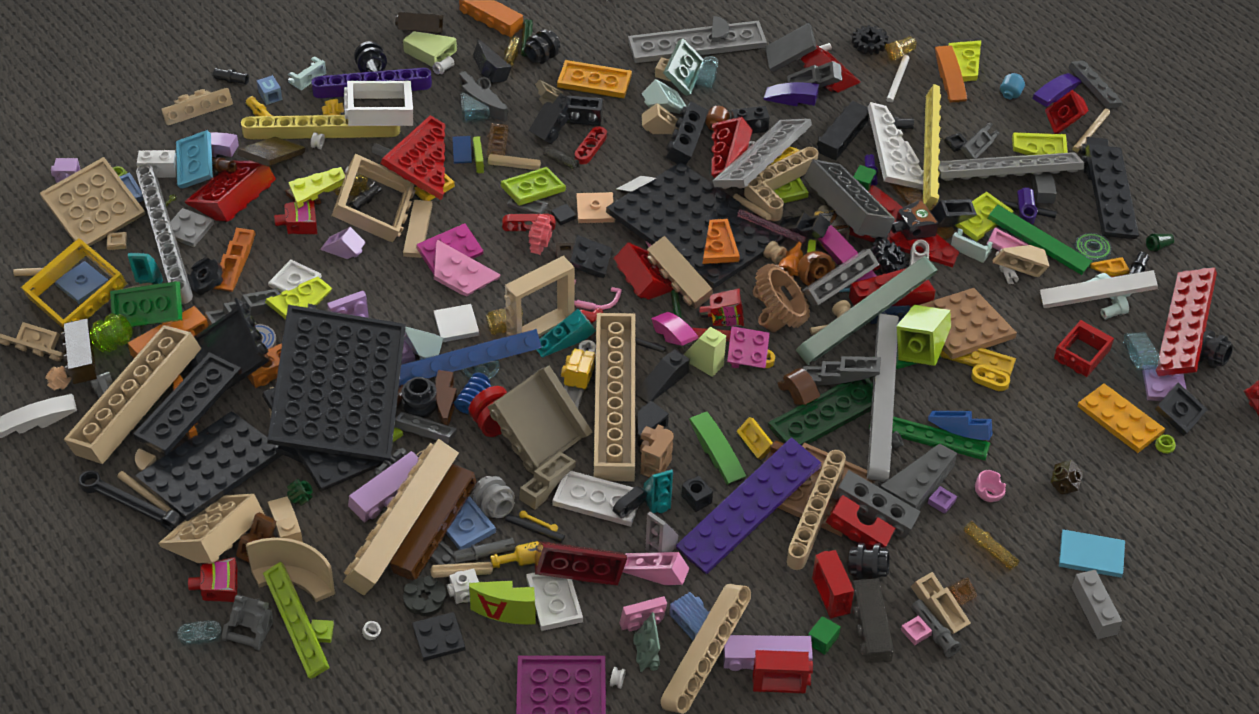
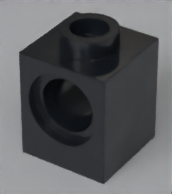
[681,476,713,512]

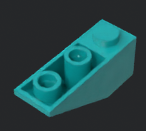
[536,309,596,358]
[644,470,673,513]

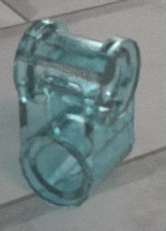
[696,56,718,89]

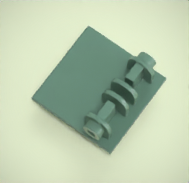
[633,612,660,672]

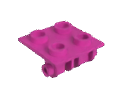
[727,326,769,369]

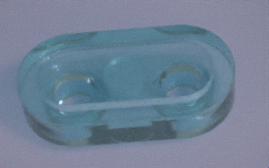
[177,620,222,645]

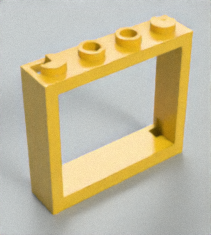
[21,238,127,329]

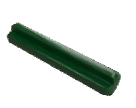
[521,19,533,57]

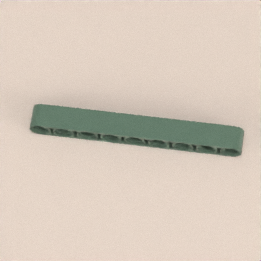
[796,256,938,365]

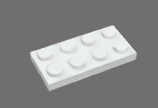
[552,471,638,527]

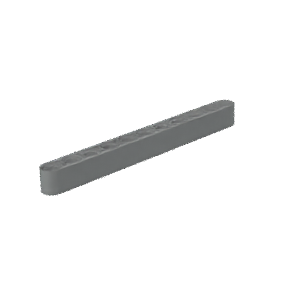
[136,164,193,304]
[867,313,899,482]

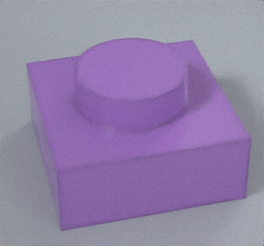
[928,486,957,514]

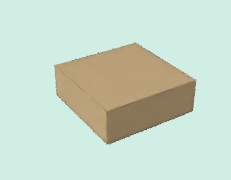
[107,232,127,250]

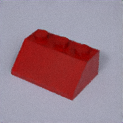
[800,45,860,93]
[614,243,674,300]

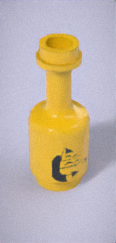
[490,541,539,568]

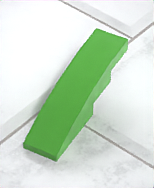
[689,412,746,485]

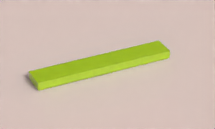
[263,562,330,679]

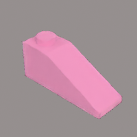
[623,552,689,585]

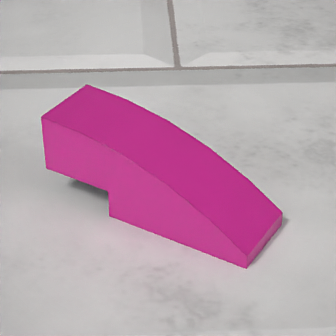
[651,312,699,346]

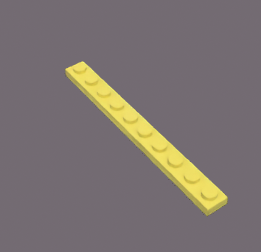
[923,84,941,210]

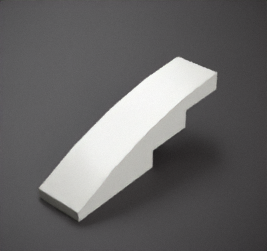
[0,394,77,438]

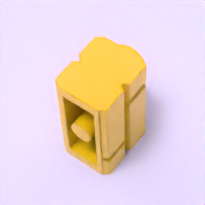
[561,349,596,389]

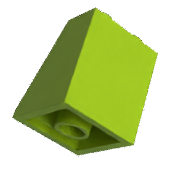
[896,305,951,366]

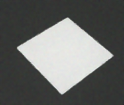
[617,176,656,191]

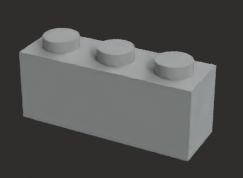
[1072,570,1122,639]

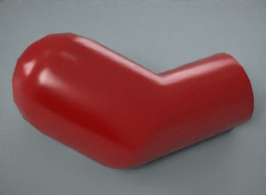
[580,307,603,324]

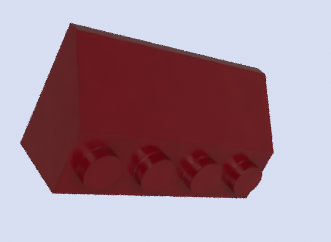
[535,541,627,586]

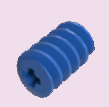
[453,372,491,415]

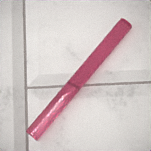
[737,209,806,244]

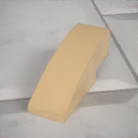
[911,572,971,634]

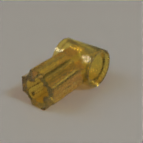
[884,36,917,61]

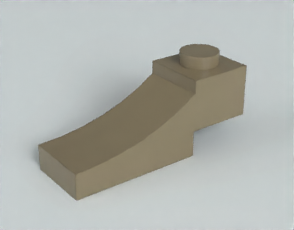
[519,452,576,509]

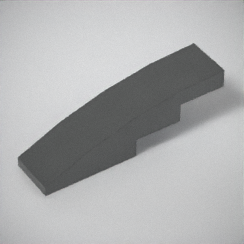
[204,289,280,326]
[803,356,881,386]

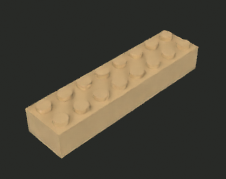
[64,325,201,464]
[343,439,459,595]

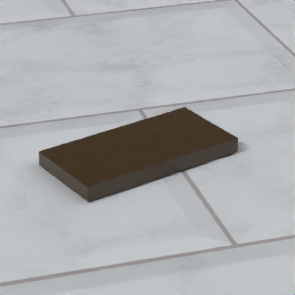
[237,137,306,166]

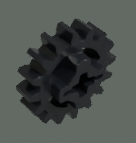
[851,25,889,55]
[872,239,909,273]

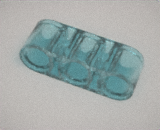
[1123,332,1160,370]

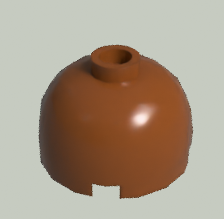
[797,251,835,286]

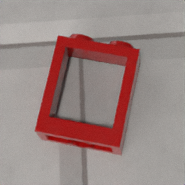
[1054,320,1114,377]
[812,550,854,619]
[753,650,813,693]

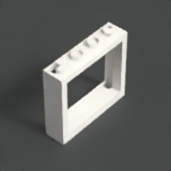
[344,81,413,126]

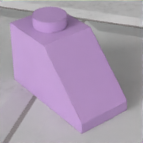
[321,227,365,259]

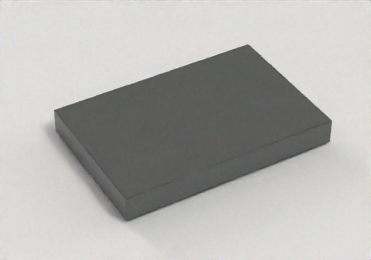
[765,23,817,72]

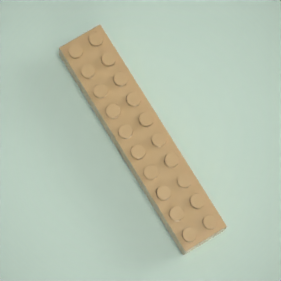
[594,313,635,481]

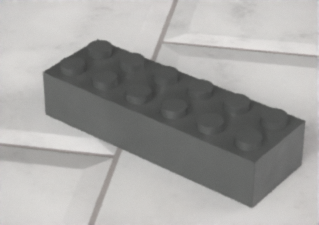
[804,159,895,238]

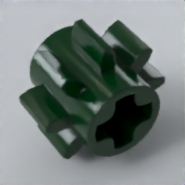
[287,479,312,506]

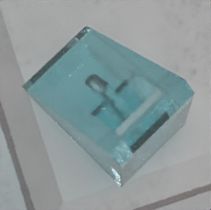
[460,92,490,123]

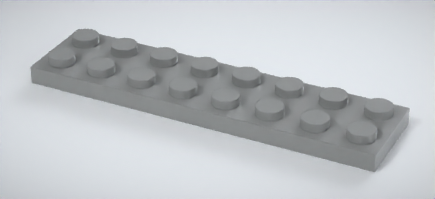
[628,21,767,63]
[713,119,812,189]
[938,152,1084,181]

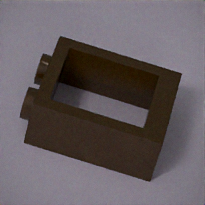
[395,12,444,32]

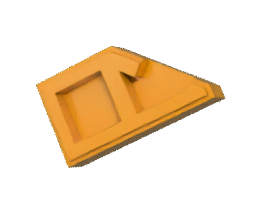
[1090,257,1130,277]

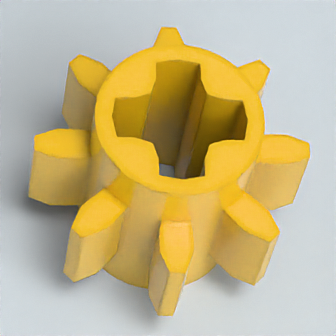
[322,99,344,115]

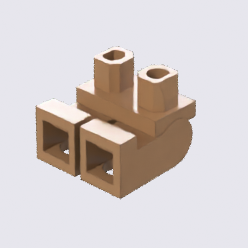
[640,424,674,477]

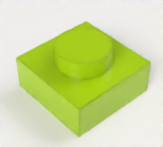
[311,620,334,643]

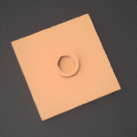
[577,192,615,223]

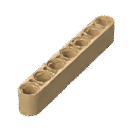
[787,450,846,570]
[661,584,751,714]

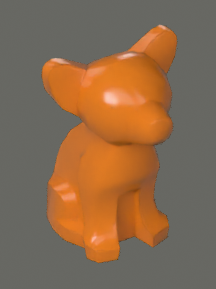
[779,242,803,279]

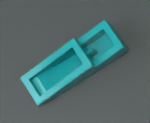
[128,253,163,284]

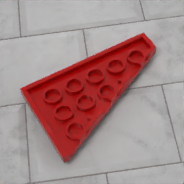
[380,115,445,200]
[849,185,959,267]

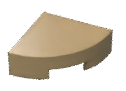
[135,449,156,472]

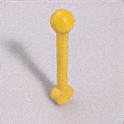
[519,511,558,532]

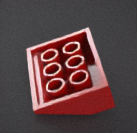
[184,160,276,222]

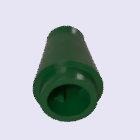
[1146,234,1174,252]

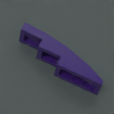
[1032,73,1082,107]

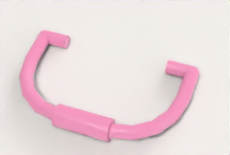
[574,280,622,311]

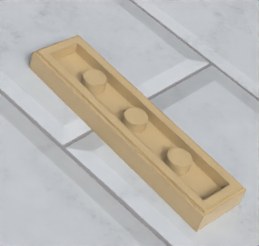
[403,200,432,258]

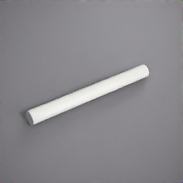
[886,55,909,102]

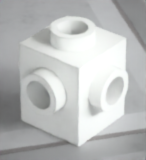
[447,568,479,604]

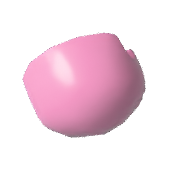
[975,470,1006,502]

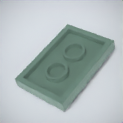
[663,38,706,96]

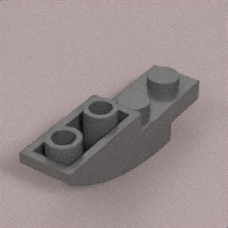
[459,71,509,121]

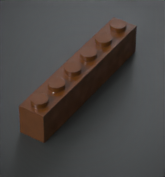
[390,464,477,581]

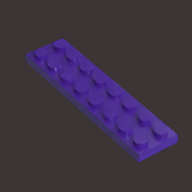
[676,437,821,574]

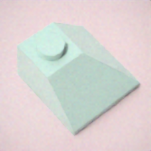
[642,79,687,114]
[404,327,444,360]

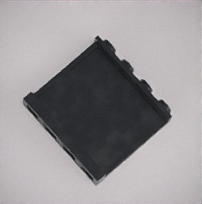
[190,298,270,390]

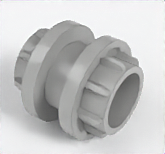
[473,476,515,518]

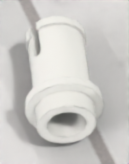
[433,56,455,75]

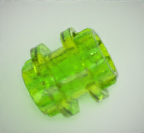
[90,313,133,352]

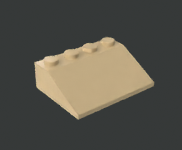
[159,494,265,564]

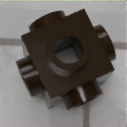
[1050,460,1083,495]

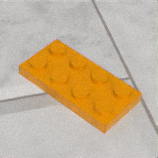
[557,60,632,98]
[1077,384,1165,453]

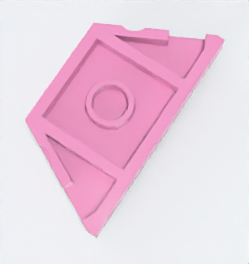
[434,240,500,297]

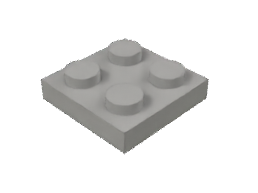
[171,208,214,247]

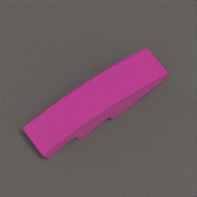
[818,225,877,282]

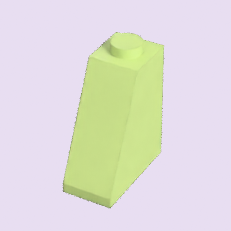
[403,31,457,67]
[684,327,726,377]

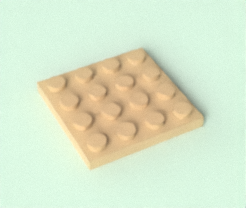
[40,157,145,249]

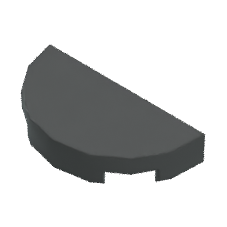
[711,16,729,42]

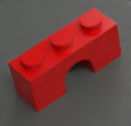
[825,495,895,549]

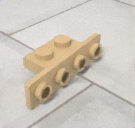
[161,88,233,125]
[0,322,64,362]

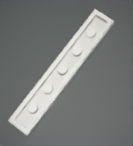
[1040,270,1158,308]

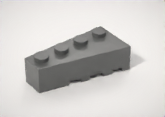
[880,444,957,511]

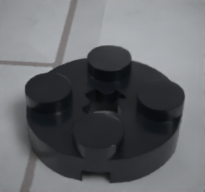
[187,258,223,295]

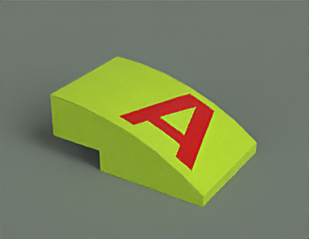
[469,581,536,624]

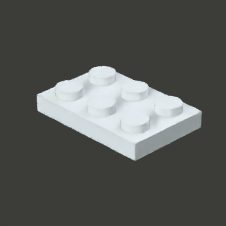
[526,573,583,631]

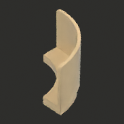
[246,538,335,602]

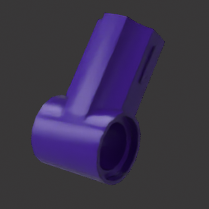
[1017,188,1038,225]

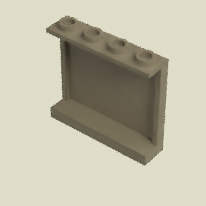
[487,365,592,474]

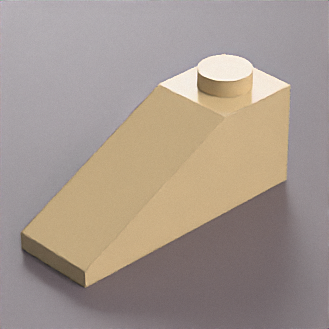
[993,245,1049,277]
[268,497,303,542]

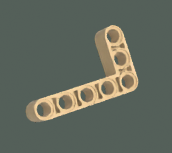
[744,147,818,221]

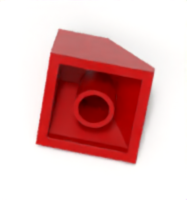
[1045,90,1089,134]

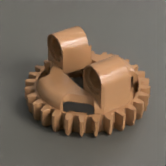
[753,263,810,332]

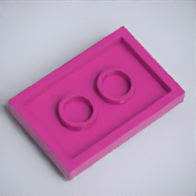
[416,223,484,274]

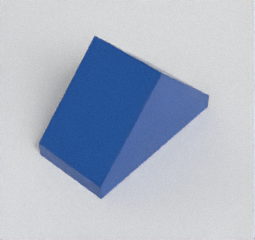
[453,136,472,163]

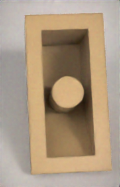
[642,103,678,134]

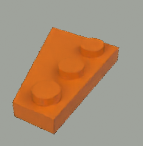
[702,219,740,264]

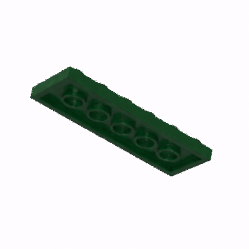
[768,378,873,446]

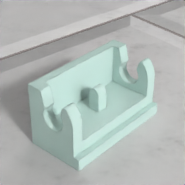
[288,57,326,90]
[951,228,993,263]

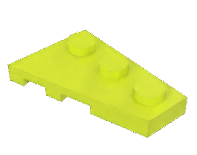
[948,41,981,82]
[1012,133,1068,155]
[289,167,345,208]
[265,276,332,320]

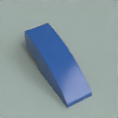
[928,411,992,440]

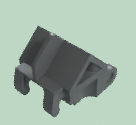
[222,595,274,651]

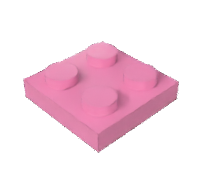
[620,596,667,631]

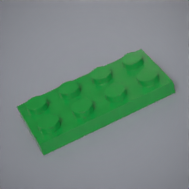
[110,281,183,329]

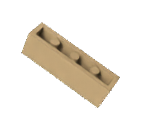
[647,236,713,309]

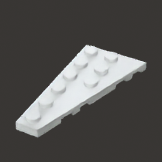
[868,102,924,190]

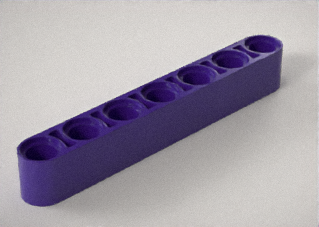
[311,68,432,98]

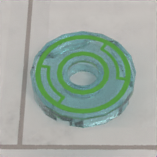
[1074,233,1112,263]

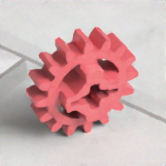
[528,214,552,255]

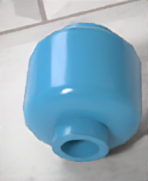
[1000,73,1025,99]

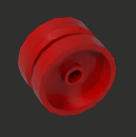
[469,386,507,437]

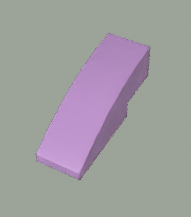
[211,132,239,158]

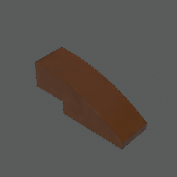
[435,370,457,426]

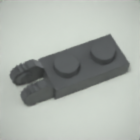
[960,122,1000,159]

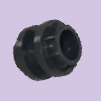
[524,29,561,64]
[354,41,387,73]
[1199,330,1233,368]
[401,377,437,418]
[849,543,890,581]

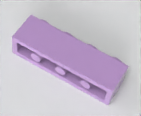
[348,451,418,523]
[723,635,813,671]

